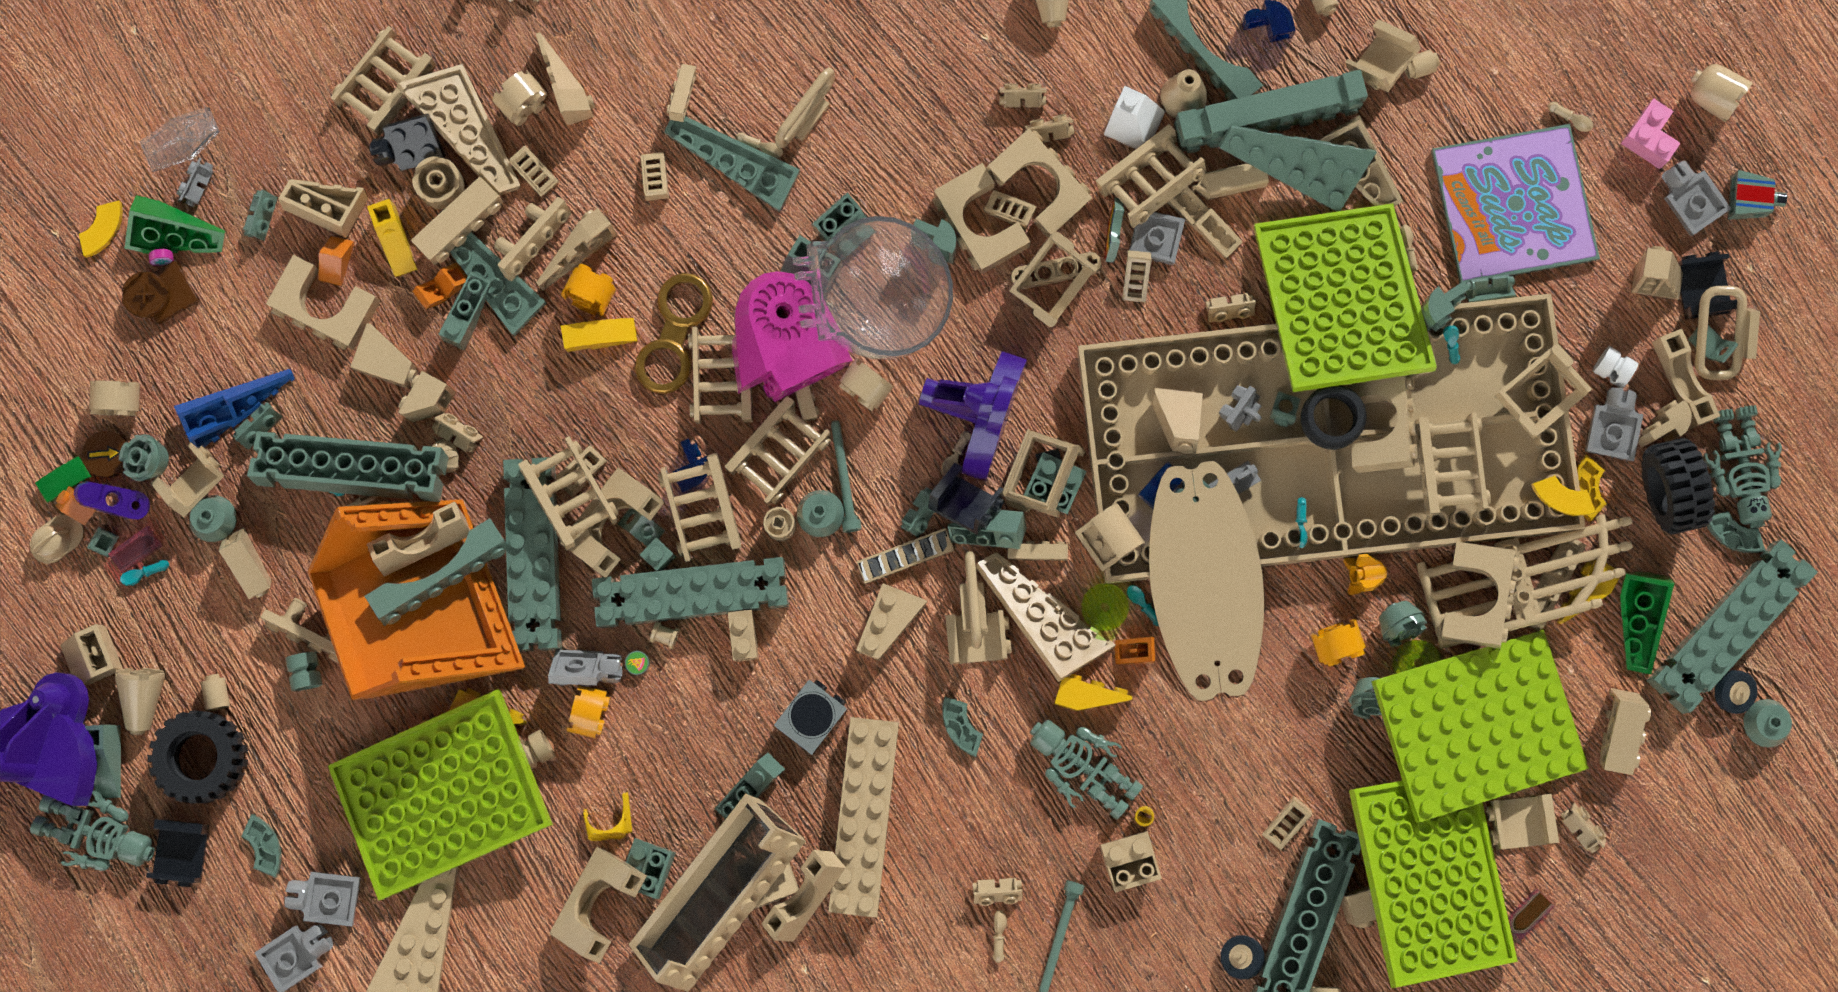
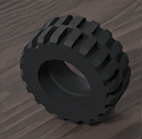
[1641,438,1715,535]
[147,711,248,804]

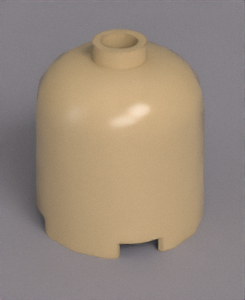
[1690,64,1753,123]

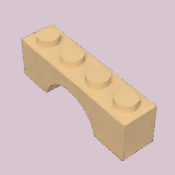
[1652,329,1720,429]
[367,502,470,577]
[761,850,846,942]

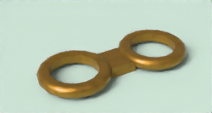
[635,273,713,394]

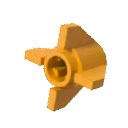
[1343,554,1387,595]

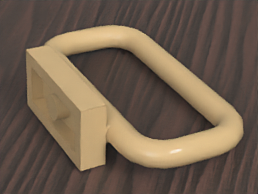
[775,68,835,148]
[1695,286,1760,380]
[959,551,987,649]

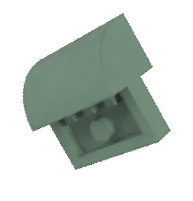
[811,192,875,259]
[912,219,956,265]
[1421,281,1470,332]
[1024,452,1087,514]
[626,838,676,899]

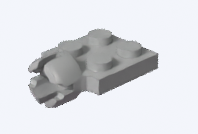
[1662,161,1731,236]
[1585,388,1643,462]
[548,650,622,686]
[284,872,361,926]
[255,925,333,992]

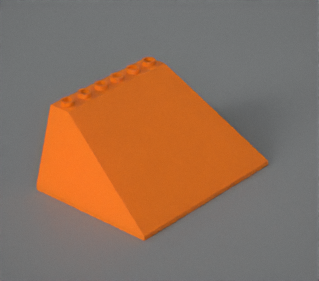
[308,499,525,700]

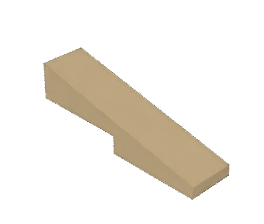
[1160,175,1243,258]
[1529,540,1586,631]

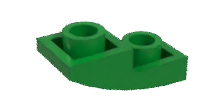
[35,456,91,503]

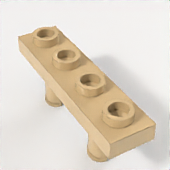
[494,197,572,281]
[261,598,339,663]

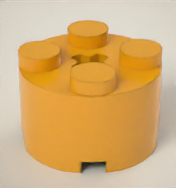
[561,264,616,316]
[1310,619,1366,666]
[567,685,611,738]

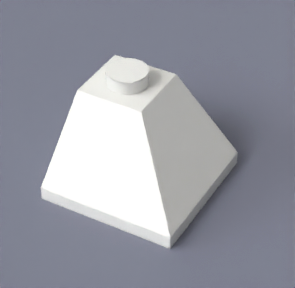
[1104,86,1165,149]

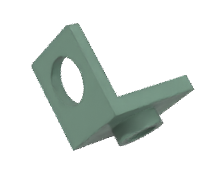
[1688,325,1738,363]
[1269,392,1301,427]
[618,508,665,546]

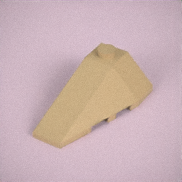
[536,32,595,126]
[1320,115,1403,206]
[536,208,617,291]

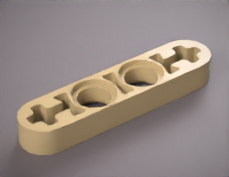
[1011,252,1101,289]

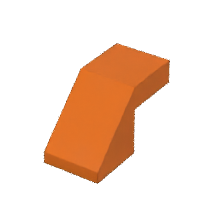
[412,263,468,310]

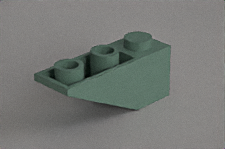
[438,272,492,350]
[948,510,1027,549]
[85,725,121,799]
[715,753,785,819]

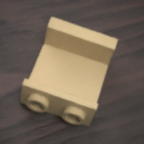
[1345,19,1420,92]
[151,443,224,517]
[945,610,1011,665]
[1486,794,1559,850]

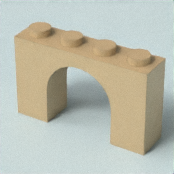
[986,128,1092,238]
[932,163,1030,275]
[266,255,381,350]
[1348,375,1418,473]
[560,468,665,578]
[1442,542,1519,649]
[549,847,647,963]

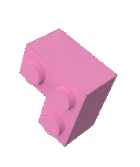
[1621,99,1680,169]

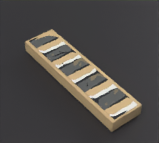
[856,528,954,584]

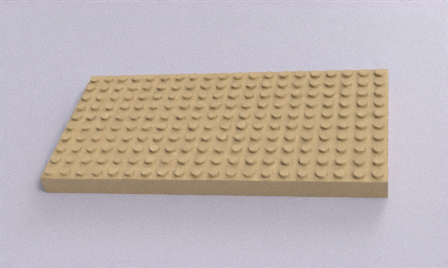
[1077,294,1586,584]

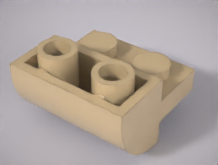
[1638,400,1692,448]
[1075,503,1145,572]

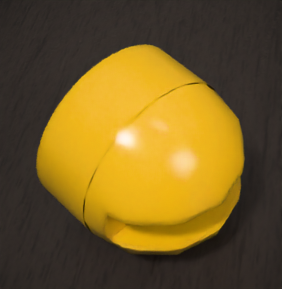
[1135,806,1154,827]

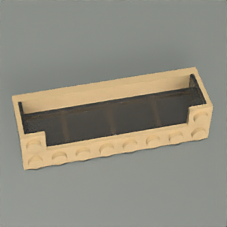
[629,794,806,992]

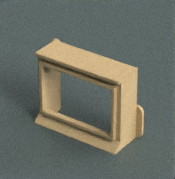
[1008,232,1097,327]
[1495,344,1592,440]
[1003,429,1085,518]

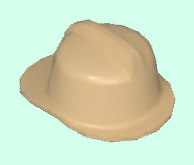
[30,514,84,564]

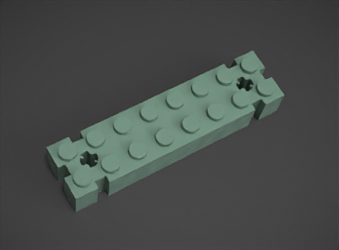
[1173,69,1368,153]
[247,431,449,502]
[503,457,562,652]
[1646,539,1818,714]
[592,557,789,629]
[1252,819,1361,992]

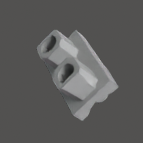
[1219,386,1262,432]

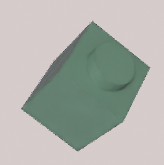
[640,538,676,571]

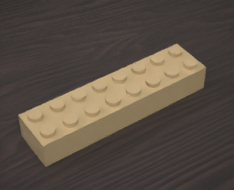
[828,717,899,918]

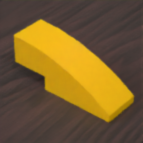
[561,318,638,352]

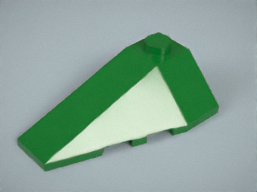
[124,195,225,254]
[1620,572,1675,675]

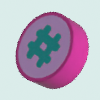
[149,249,174,266]

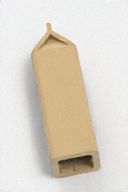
[1191,163,1269,200]

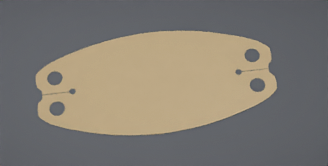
[1149,461,1264,701]

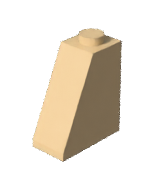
[351,323,417,389]
[1152,388,1203,454]
[219,527,272,599]

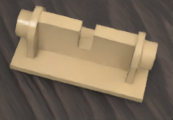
[999,83,1047,108]
[1025,114,1074,143]
[1205,293,1256,322]
[432,413,483,453]
[1560,802,1606,853]
[973,878,1022,906]

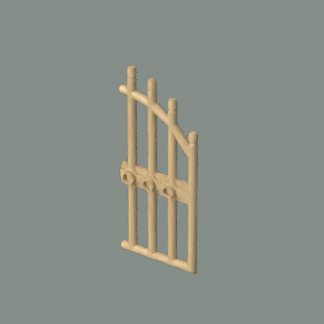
[1416,514,1633,649]

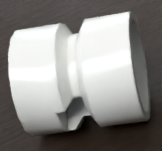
[1593,346,1639,388]

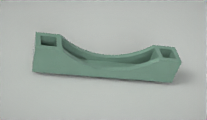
[1149,0,1263,101]
[365,518,509,626]

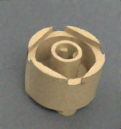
[492,71,547,126]
[412,156,465,210]
[839,358,894,411]
[89,381,140,416]

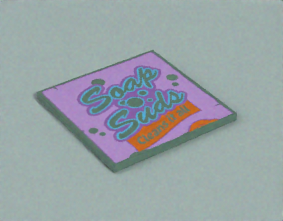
[1431,124,1600,284]

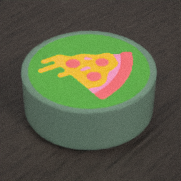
[625,651,650,675]

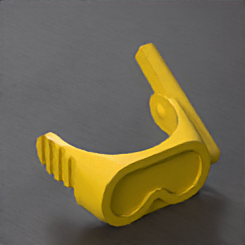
[583,792,632,841]

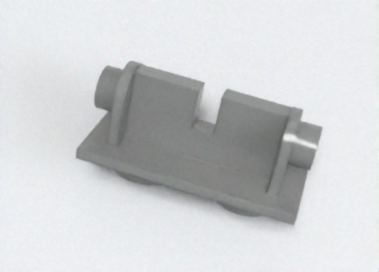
[176,157,214,208]
[1209,461,1261,495]

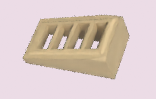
[508,146,559,198]
[641,152,669,201]
[984,190,1036,231]
[1122,250,1151,303]
[556,445,607,497]
[1262,796,1312,850]

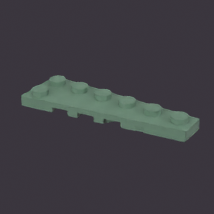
[664,116,800,212]
[436,208,547,337]

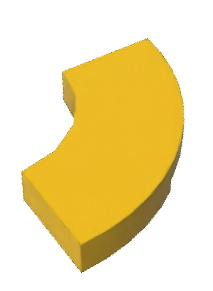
[79,200,123,258]
[1577,455,1607,522]
[1531,476,1596,516]

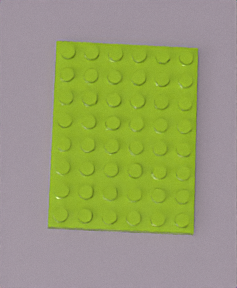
[1254,203,1437,392]
[1371,630,1589,823]
[328,689,553,901]
[1349,781,1518,988]

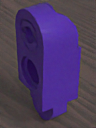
[74,481,150,519]

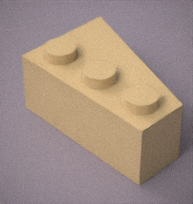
[278,179,368,238]
[1631,246,1683,300]
[856,583,928,661]
[1599,688,1651,775]

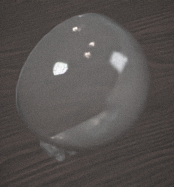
[792,216,953,360]

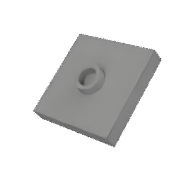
[1129,212,1185,265]

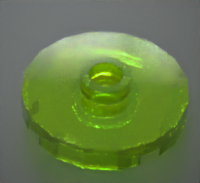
[1081,583,1129,631]
[1393,640,1442,674]

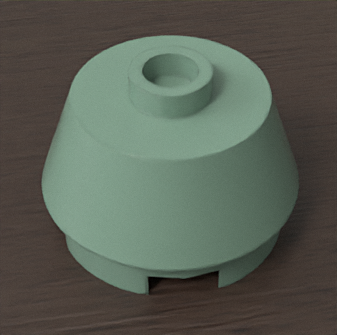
[119,434,169,481]
[797,490,844,537]
[189,495,237,542]
[1379,601,1427,647]
[1349,677,1382,719]
[1743,699,1792,748]

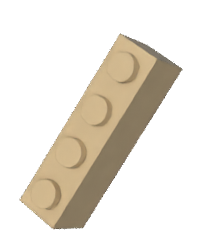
[411,176,503,265]

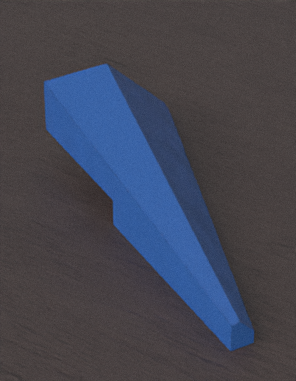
[174,369,295,448]

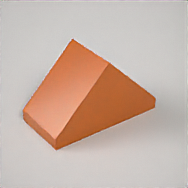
[318,236,355,286]
[1114,637,1155,664]

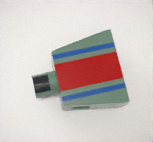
[1728,170,1787,220]

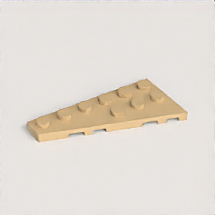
[397,64,520,196]
[976,552,1116,682]
[366,867,458,992]

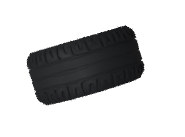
[1301,385,1367,450]

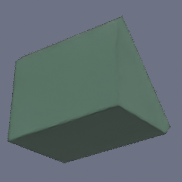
[87,527,119,557]

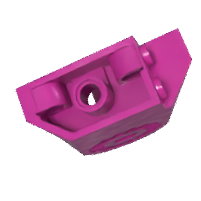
[732,271,853,402]

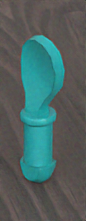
[1443,326,1460,364]
[1295,497,1308,548]
[120,560,169,586]
[1127,585,1159,627]

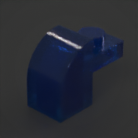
[1241,0,1296,43]
[672,438,710,495]
[1137,461,1183,509]

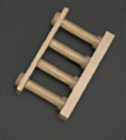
[331,26,436,137]
[1096,124,1207,228]
[688,327,753,424]
[724,396,831,506]
[1415,412,1491,516]
[518,436,619,551]
[658,453,742,562]

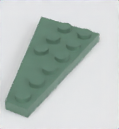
[1218,125,1377,212]

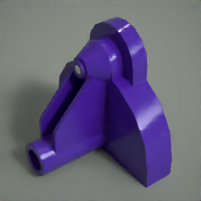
[918,351,1027,481]
[0,672,97,806]

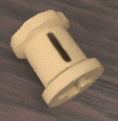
[650,621,680,649]

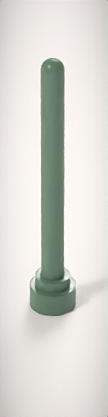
[831,420,862,533]
[1039,880,1085,992]

